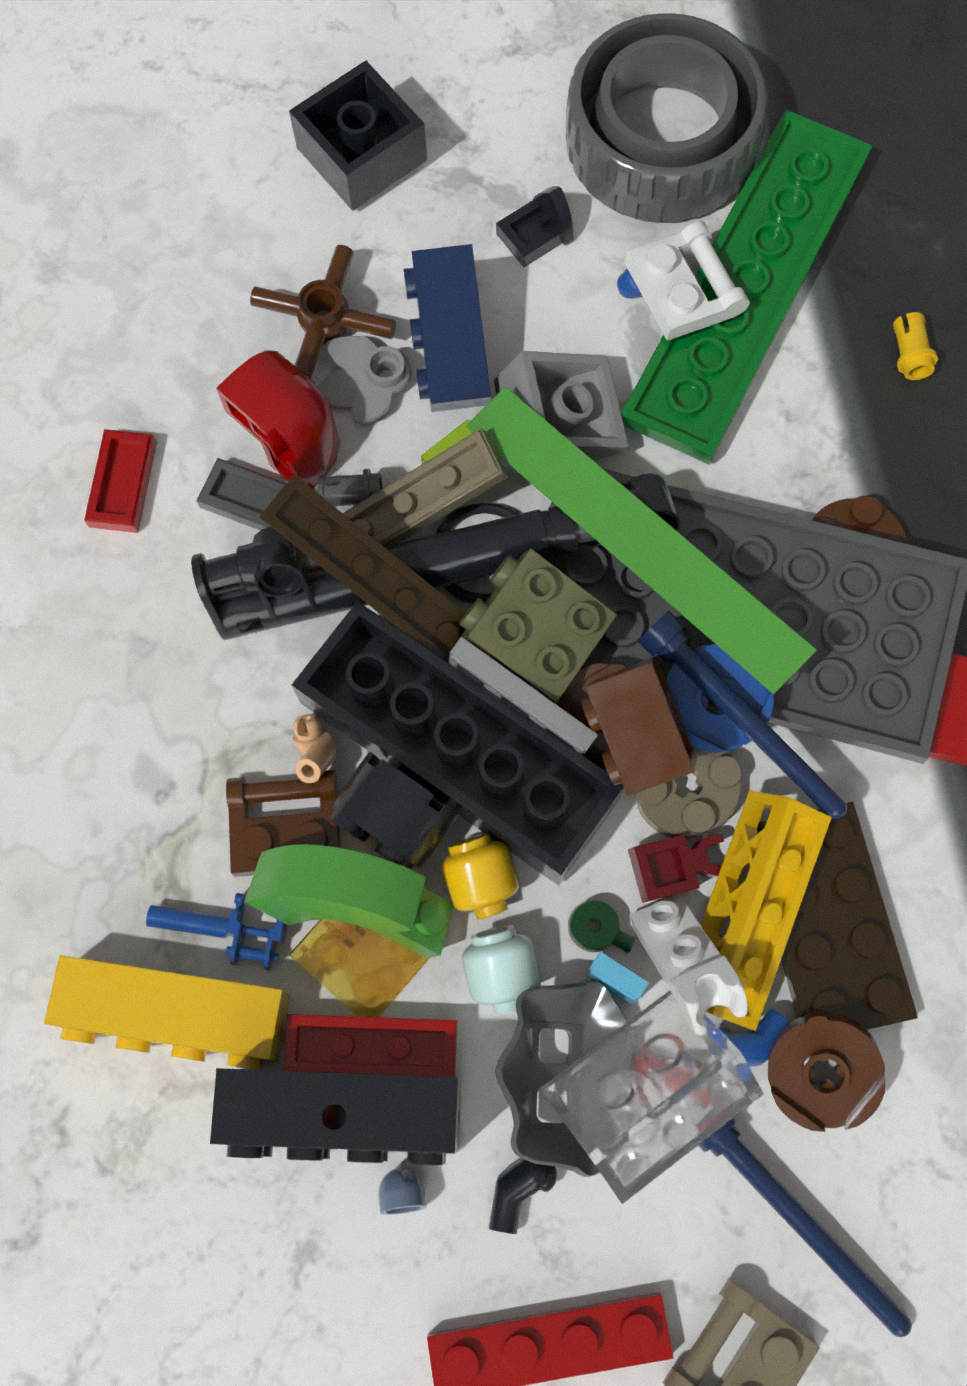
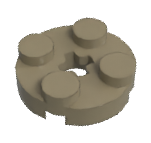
[634,747,742,839]

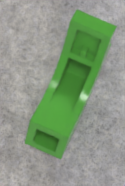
[244,844,453,958]

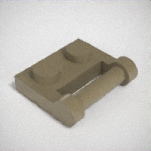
[662,1278,820,1386]

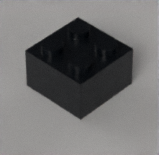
[289,60,427,211]

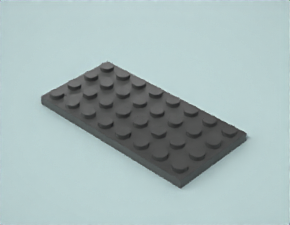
[548,469,967,764]

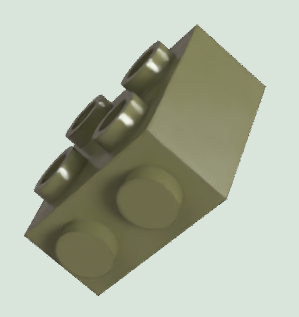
[457,549,617,703]

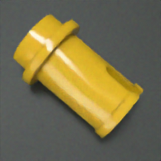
[893,312,938,380]

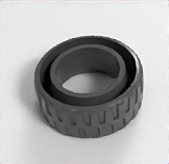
[566,13,768,223]

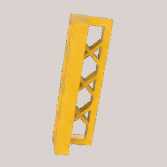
[674,790,831,1031]

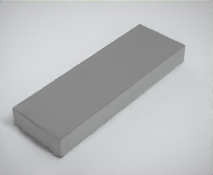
[448,637,598,755]

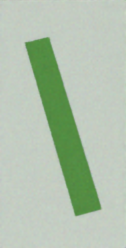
[466,386,817,694]

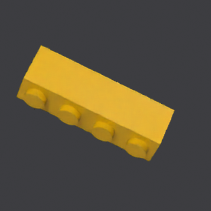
[44,955,290,1070]

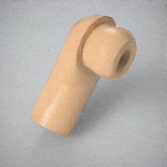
[292,714,337,783]

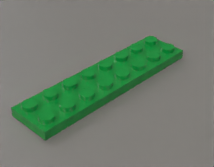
[621,109,873,465]

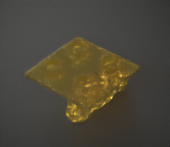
[289,920,429,1017]

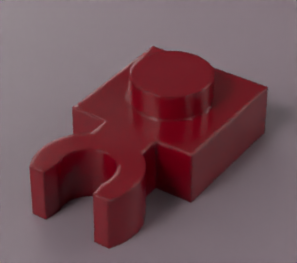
[628,834,724,903]

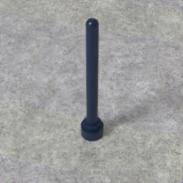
[637,611,847,819]
[687,1102,912,1337]

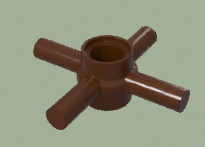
[250,245,397,379]

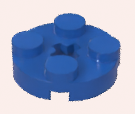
[666,644,774,753]

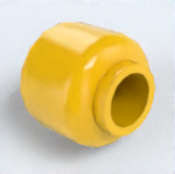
[440,833,520,919]

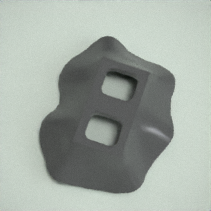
[495,980,634,1177]

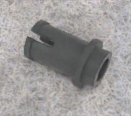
[318,468,383,507]

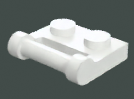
[624,221,750,341]

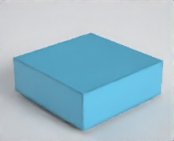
[587,951,649,1005]

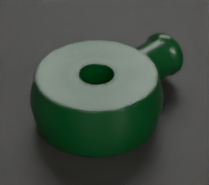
[568,900,636,953]

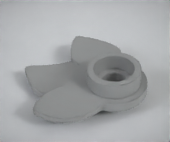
[318,335,411,424]

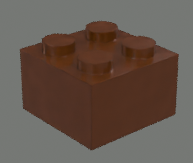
[581,655,697,796]

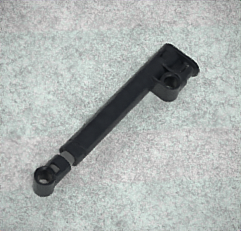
[191,473,680,640]

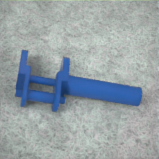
[146,893,288,971]

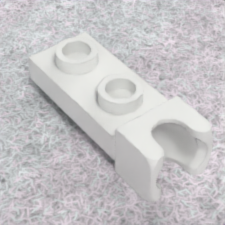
[629,893,748,1035]

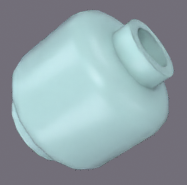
[462,925,541,1014]

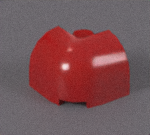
[216,350,340,489]

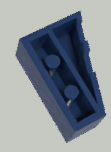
[403,244,491,412]

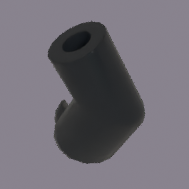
[488,1158,558,1234]

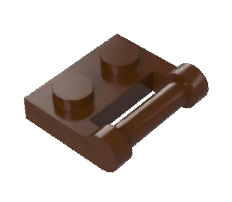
[226,770,341,877]

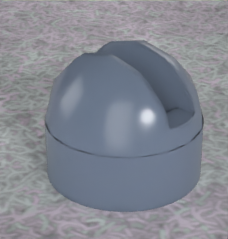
[378,1169,427,1215]

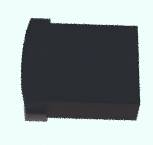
[496,186,574,268]

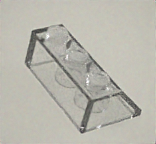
[540,990,764,1204]

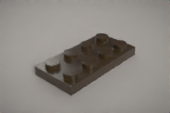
[757,801,918,1030]

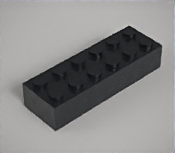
[291,601,624,886]

